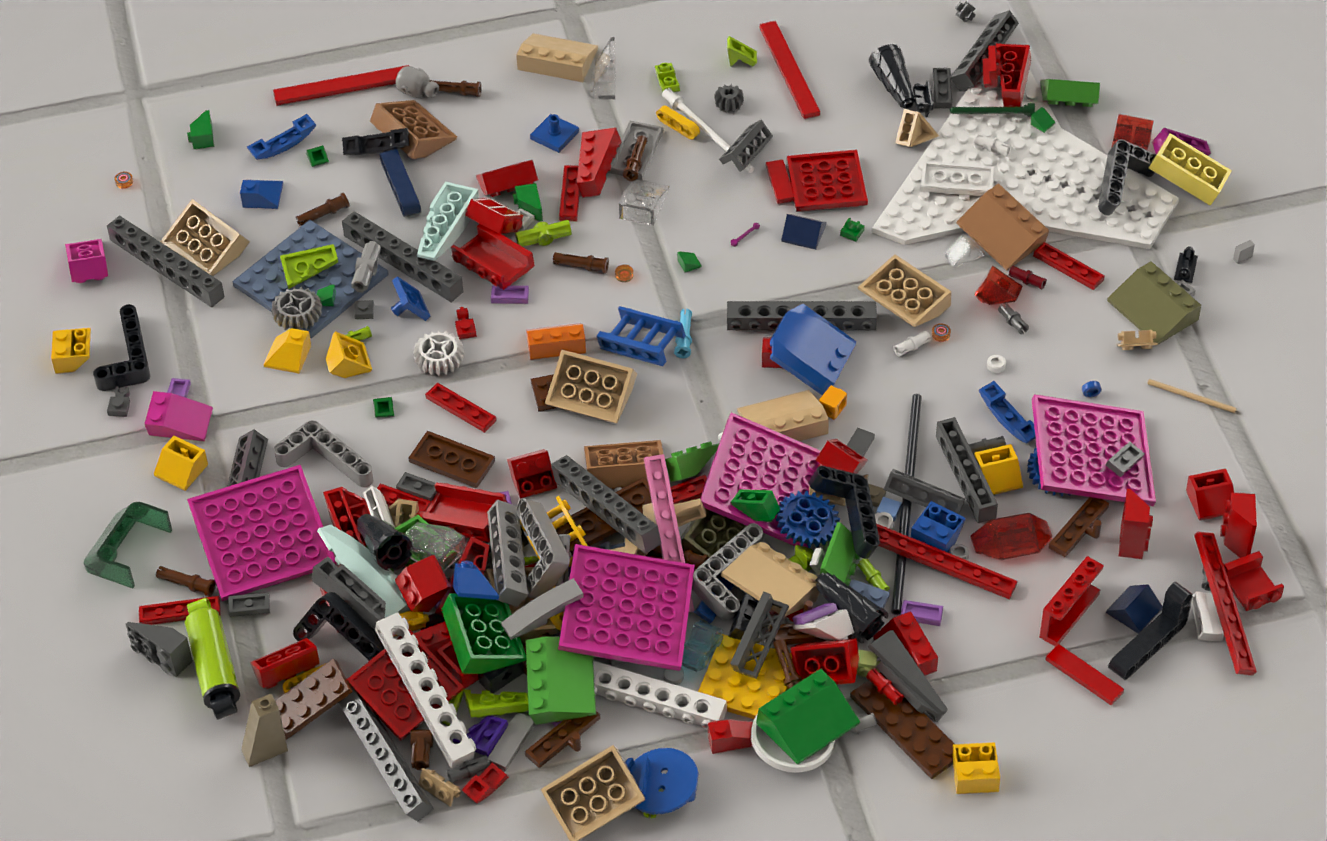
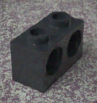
[728,594,759,640]

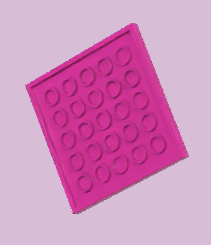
[1032,394,1156,506]
[700,412,824,548]
[187,465,337,601]
[558,544,695,671]

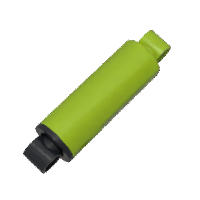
[185,597,240,720]

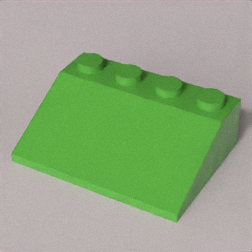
[526,636,596,725]

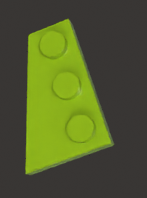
[280,244,338,289]

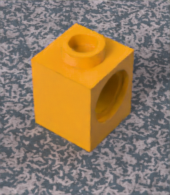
[819,385,847,420]

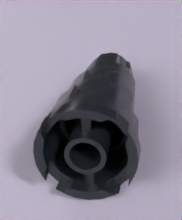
[869,44,915,109]
[357,514,413,571]
[816,572,889,643]

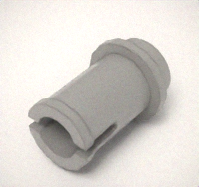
[851,713,877,734]

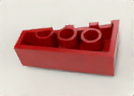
[996,44,1031,107]
[577,127,622,198]
[435,537,489,617]

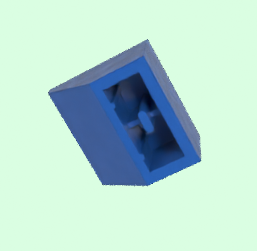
[911,501,966,553]

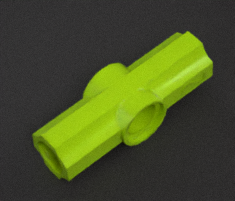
[515,220,572,247]

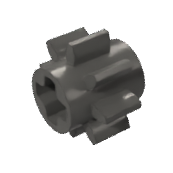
[955,1,976,22]

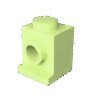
[856,650,881,677]

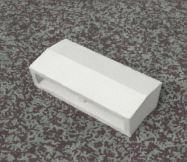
[363,486,395,528]
[1191,591,1224,642]

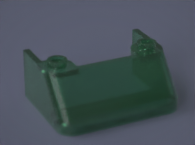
[84,502,172,589]

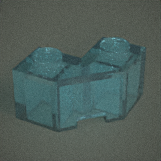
[682,621,723,672]

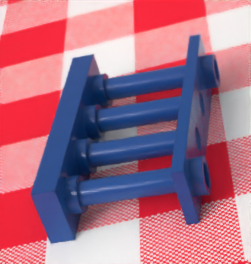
[597,306,686,366]

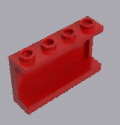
[451,224,535,290]
[416,482,507,542]
[1039,556,1104,647]

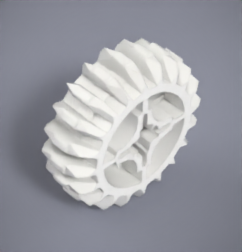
[413,331,464,376]

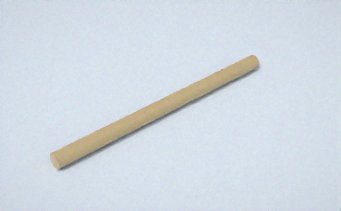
[1147,379,1237,413]

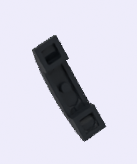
[342,128,409,155]

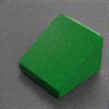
[1030,107,1055,133]
[306,145,329,167]
[677,251,702,272]
[317,284,336,306]
[373,397,394,418]

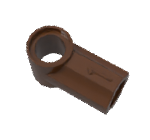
[411,729,433,770]

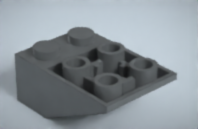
[126,622,193,677]

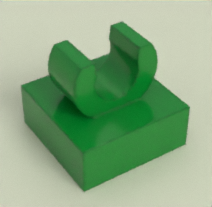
[840,218,865,242]

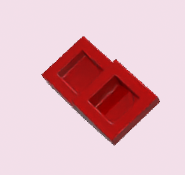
[462,763,509,804]

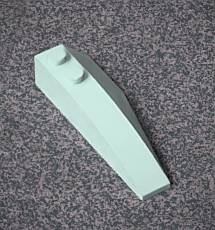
[417,182,479,261]
[317,524,410,618]

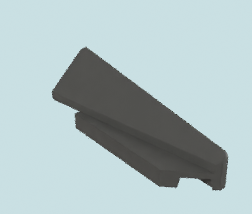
[312,557,386,628]
[868,630,948,722]

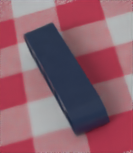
[379,149,421,217]

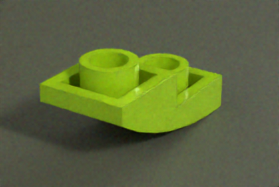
[655,63,680,92]

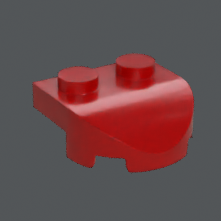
[983,45,1001,89]

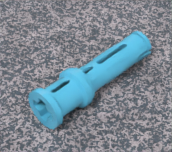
[674,309,692,358]

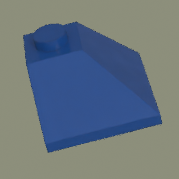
[240,180,283,209]
[452,561,499,600]

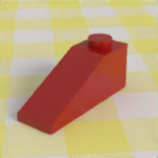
[708,719,753,754]

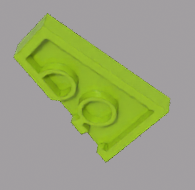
[464,689,529,718]

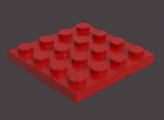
[787,150,868,212]
[346,629,464,741]

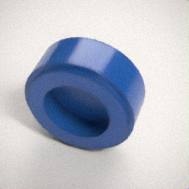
[1081,381,1102,397]

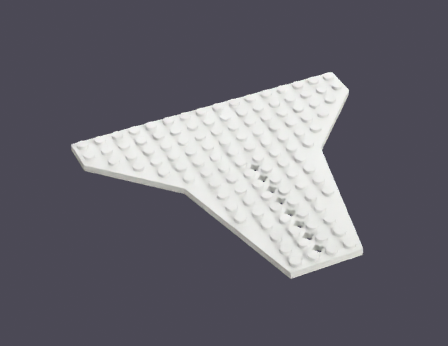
[872,64,1179,249]

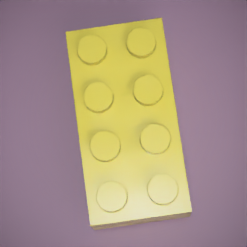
[1149,133,1232,206]

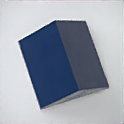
[781,214,827,250]
[1106,584,1163,634]

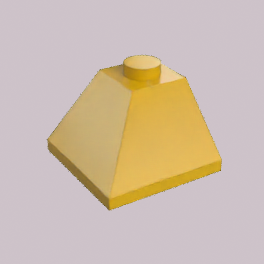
[263,328,311,374]
[326,331,372,378]

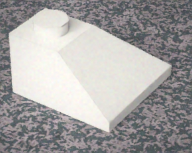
[793,609,855,641]

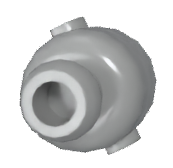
[396,66,439,98]

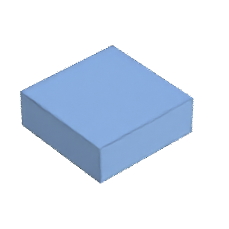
[876,497,902,521]

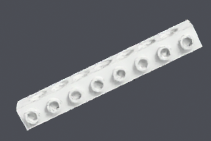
[375,612,476,769]
[593,661,727,730]

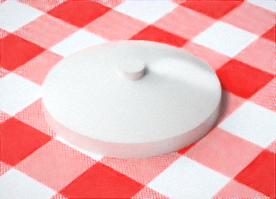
[751,715,835,772]

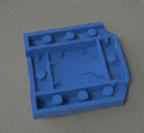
[770,304,856,395]

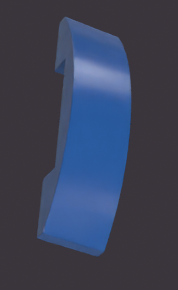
[247,114,316,159]
[979,381,1036,444]

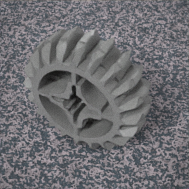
[271,286,322,330]

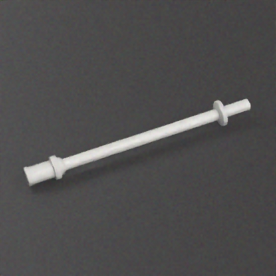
[662,88,754,173]

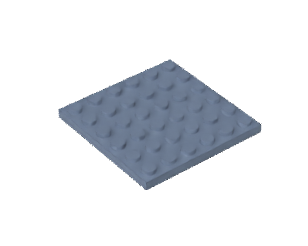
[232,220,388,338]

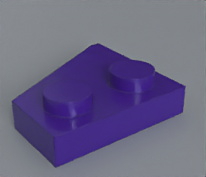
[453,715,509,757]

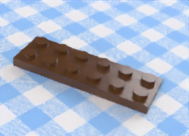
[556,478,652,556]
[850,672,955,779]

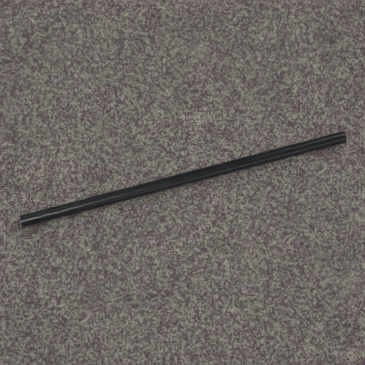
[891,394,922,615]

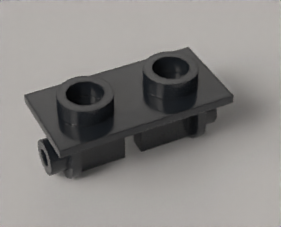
[913,81,934,117]
[1174,246,1198,283]

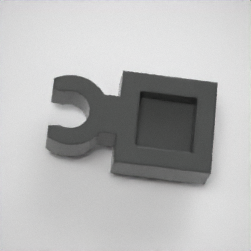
[107,387,130,417]

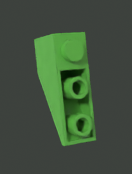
[665,441,719,482]

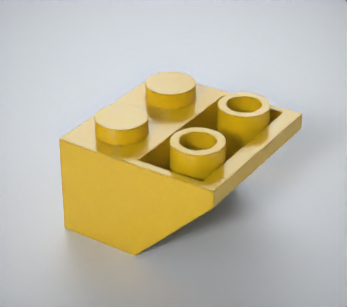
[51,328,91,374]
[154,436,208,491]
[974,444,1023,495]
[953,742,1000,794]

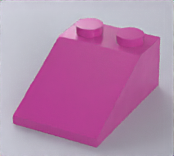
[65,239,108,283]
[145,391,213,441]

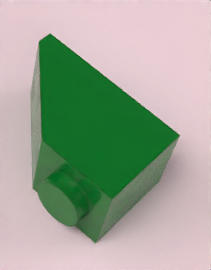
[187,110,214,149]
[512,183,543,222]
[731,489,780,522]

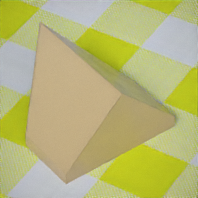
[895,109,939,147]
[388,499,419,528]

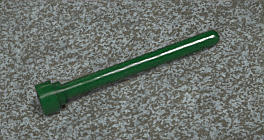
[950,103,1035,117]

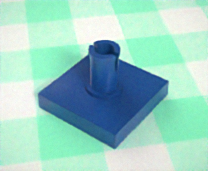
[530,114,579,153]
[391,276,431,321]

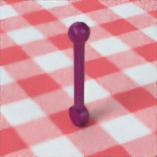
[731,222,760,247]

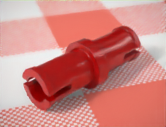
[866,668,904,705]

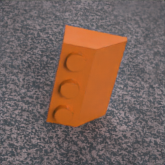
[526,323,586,360]

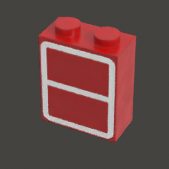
[465,198,524,234]

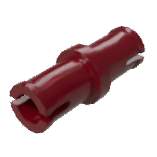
[1009,265,1047,290]

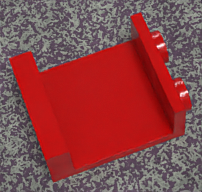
[1224,551,1284,611]

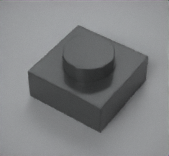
[354,300,374,319]

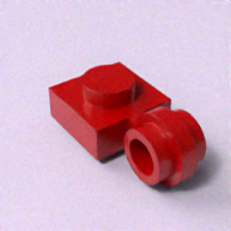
[455,307,477,339]

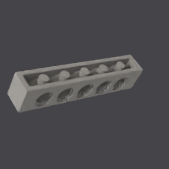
[487,499,528,607]

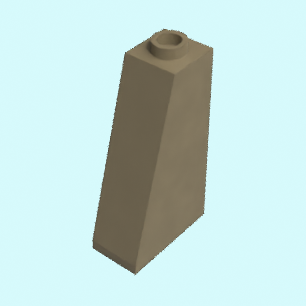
[241,694,288,767]

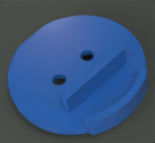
[625,748,699,814]

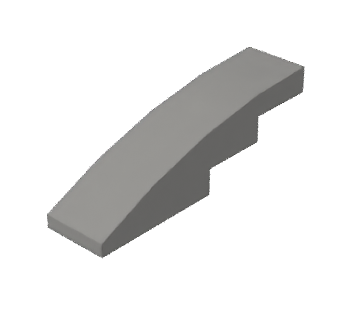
[501,578,583,640]

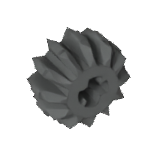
[714,84,744,112]

